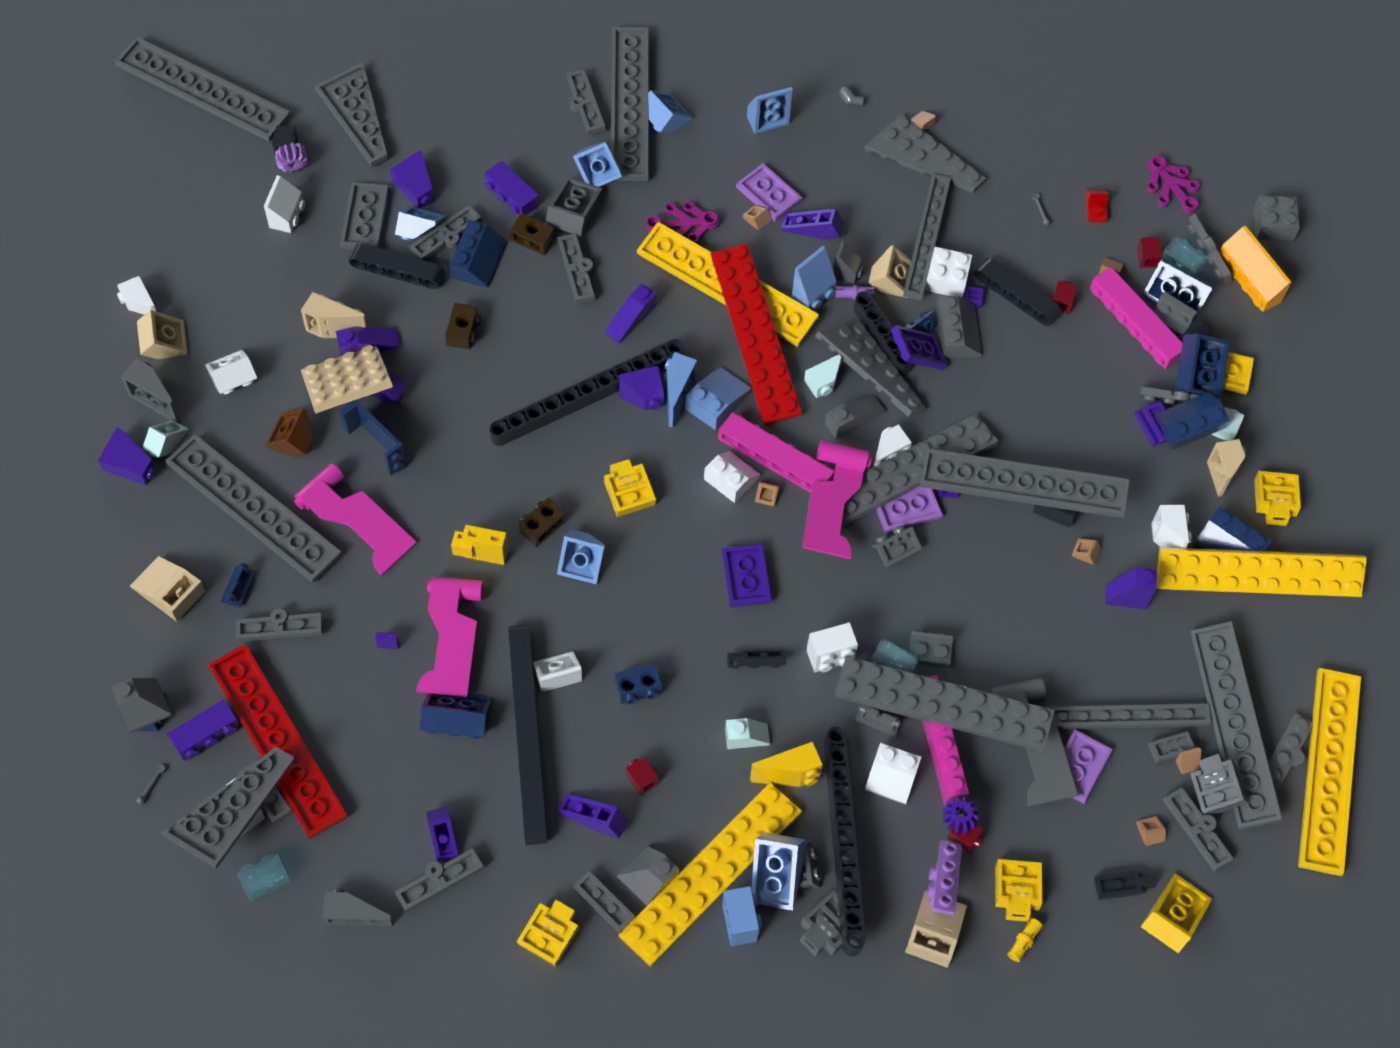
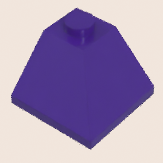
[619,366,664,410]

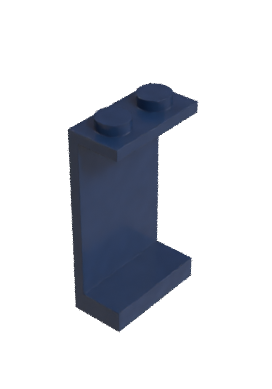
[339,400,406,476]

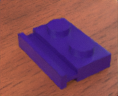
[1134,401,1167,447]

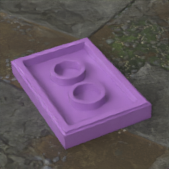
[736,163,802,222]
[876,486,943,534]
[1064,729,1113,804]

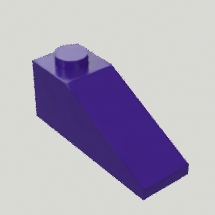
[781,209,845,239]
[604,283,657,344]
[336,327,400,356]
[557,794,629,839]

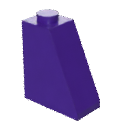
[390,150,434,208]
[98,427,155,485]
[1105,567,1157,609]

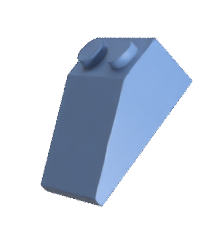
[747,87,793,134]
[792,246,836,310]
[664,352,697,428]
[684,367,752,430]
[751,832,805,910]

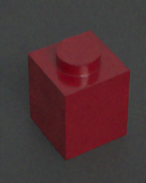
[1137,237,1162,268]
[1053,281,1077,314]
[626,757,658,796]
[947,824,983,853]

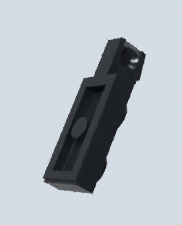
[727,650,786,669]
[1093,871,1157,900]

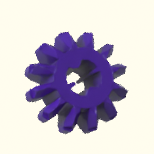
[942,796,979,834]

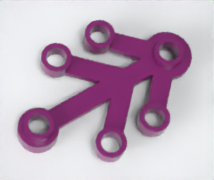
[1146,156,1200,214]
[646,201,719,244]

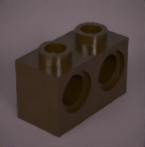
[519,497,566,548]

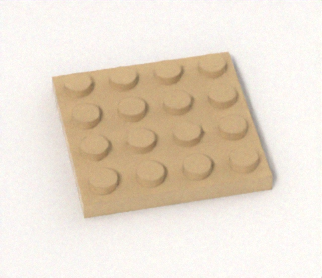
[301,345,393,413]

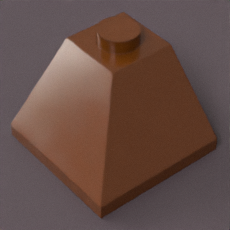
[265,408,313,457]

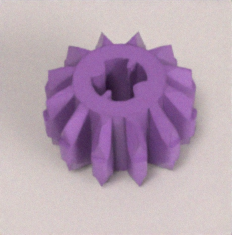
[275,142,308,172]

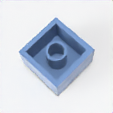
[722,886,762,947]

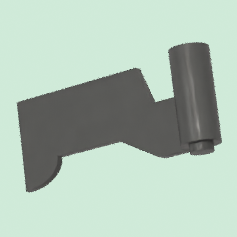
[990,678,1078,807]

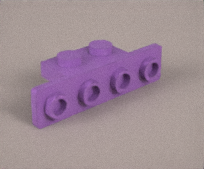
[927,840,962,915]

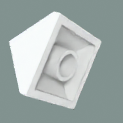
[532,651,582,693]

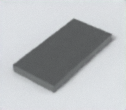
[340,182,390,250]

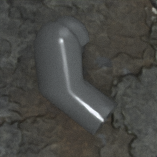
[839,86,864,106]

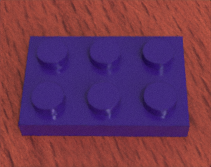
[891,325,948,370]
[722,544,771,607]

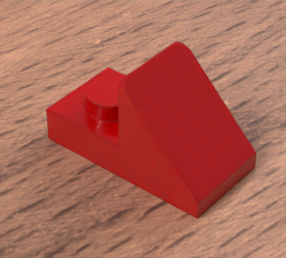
[1086,189,1109,223]

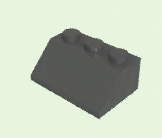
[936,295,982,358]

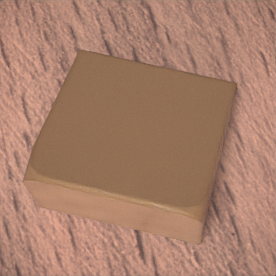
[910,111,936,131]
[742,205,771,230]
[1099,257,1123,275]
[755,482,780,506]
[1072,538,1101,565]
[1175,747,1201,774]
[1136,816,1166,846]

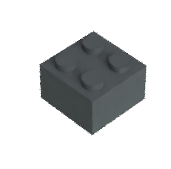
[1253,195,1300,241]

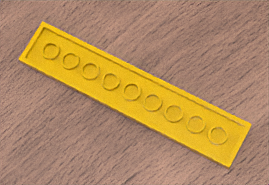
[637,222,819,347]
[1157,547,1367,597]
[1298,668,1361,876]
[619,783,802,967]

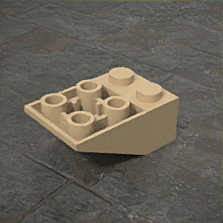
[301,292,368,338]
[130,556,205,622]
[905,891,967,968]

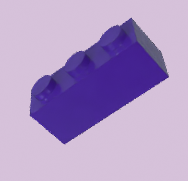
[484,160,540,216]
[167,699,240,761]

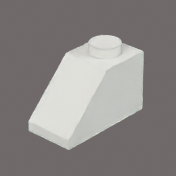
[117,276,156,314]
[874,424,911,466]

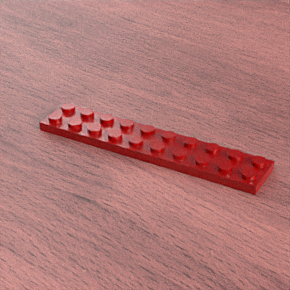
[710,243,802,426]
[207,644,348,840]

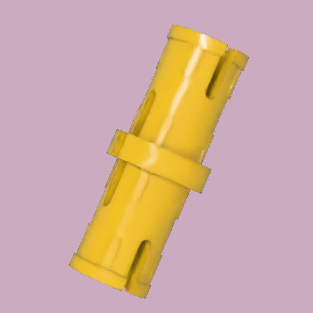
[1007,918,1043,962]

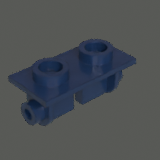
[904,311,935,333]
[220,563,255,608]

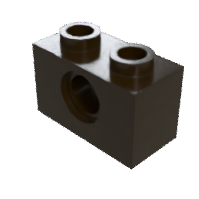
[509,213,555,256]
[445,303,481,350]

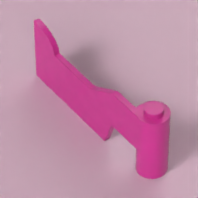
[802,440,872,559]
[294,463,417,576]
[416,576,483,697]

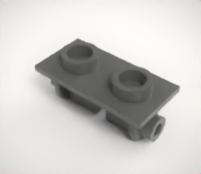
[855,704,902,737]

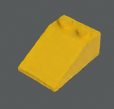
[750,742,823,787]
[1141,873,1212,953]

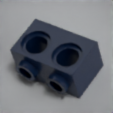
[614,663,662,704]

